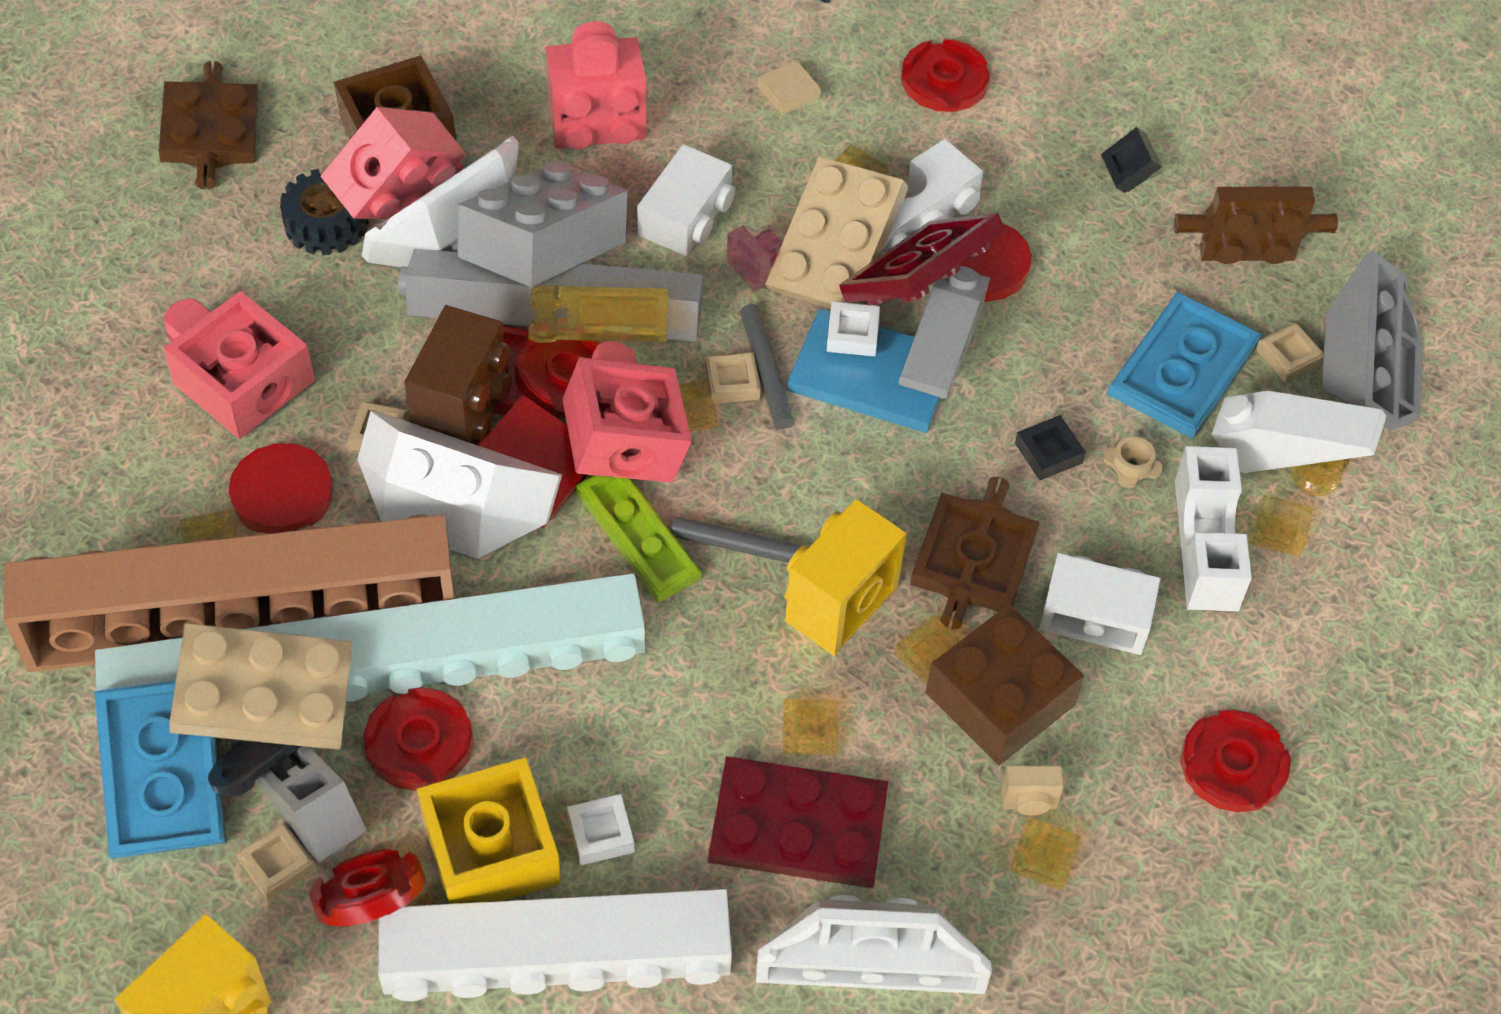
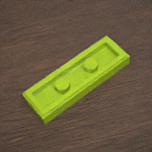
[576,475,702,603]

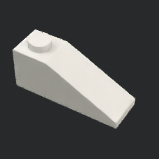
[1211,391,1386,473]

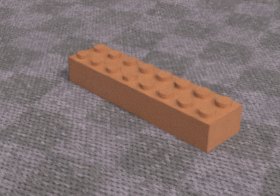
[4,514,455,672]

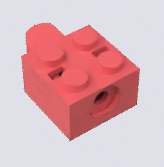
[545,21,646,149]
[321,107,466,219]
[163,291,315,440]
[562,342,692,483]

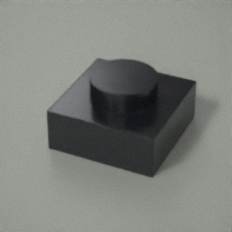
[1101,127,1162,193]
[1015,415,1086,481]

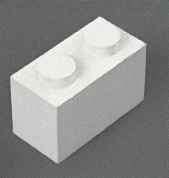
[637,144,736,256]
[1039,553,1161,655]

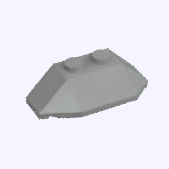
[1322,250,1422,431]

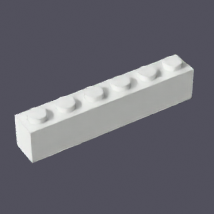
[378,889,731,1001]

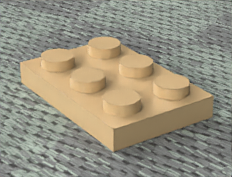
[765,156,909,309]
[169,623,353,750]

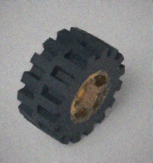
[280,169,369,255]

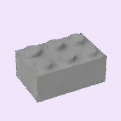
[458,161,628,288]

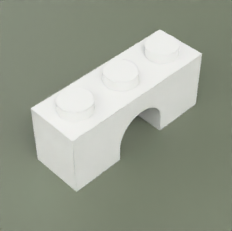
[881,139,983,255]
[1175,446,1252,611]

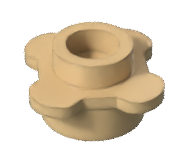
[1103,436,1163,488]

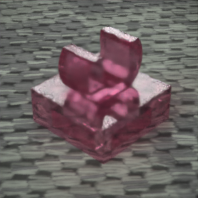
[726,225,782,292]

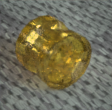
[1291,459,1349,496]

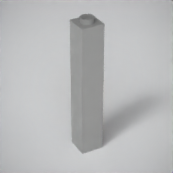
[398,249,703,342]

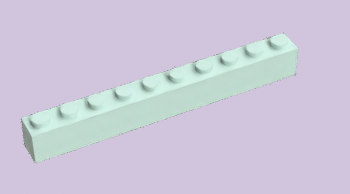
[95,573,645,701]

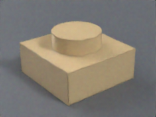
[1000,766,1064,816]

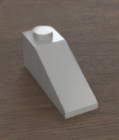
[898,266,990,399]
[229,739,368,862]

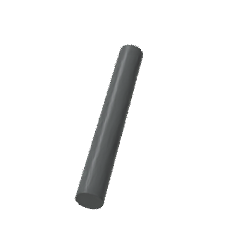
[740,304,794,430]
[671,516,809,563]

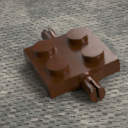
[159,61,258,189]
[1174,186,1338,264]
[910,477,1040,629]

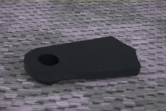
[208,740,301,796]

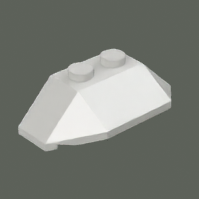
[362,135,519,267]
[357,410,562,559]
[756,895,991,994]

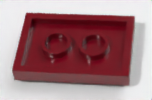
[839,213,1005,306]
[708,756,889,889]

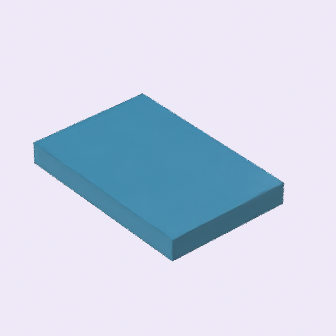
[1107,291,1262,439]
[787,308,940,433]
[94,680,226,859]

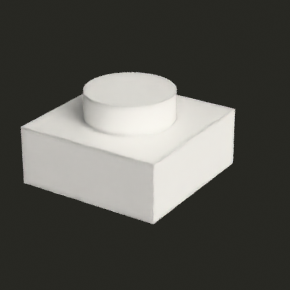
[826,301,880,357]
[567,794,635,866]

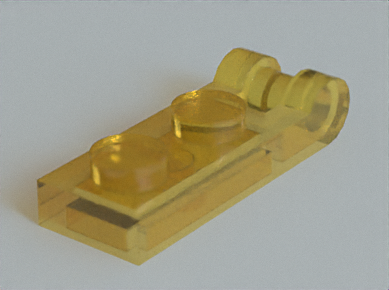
[528,286,669,343]

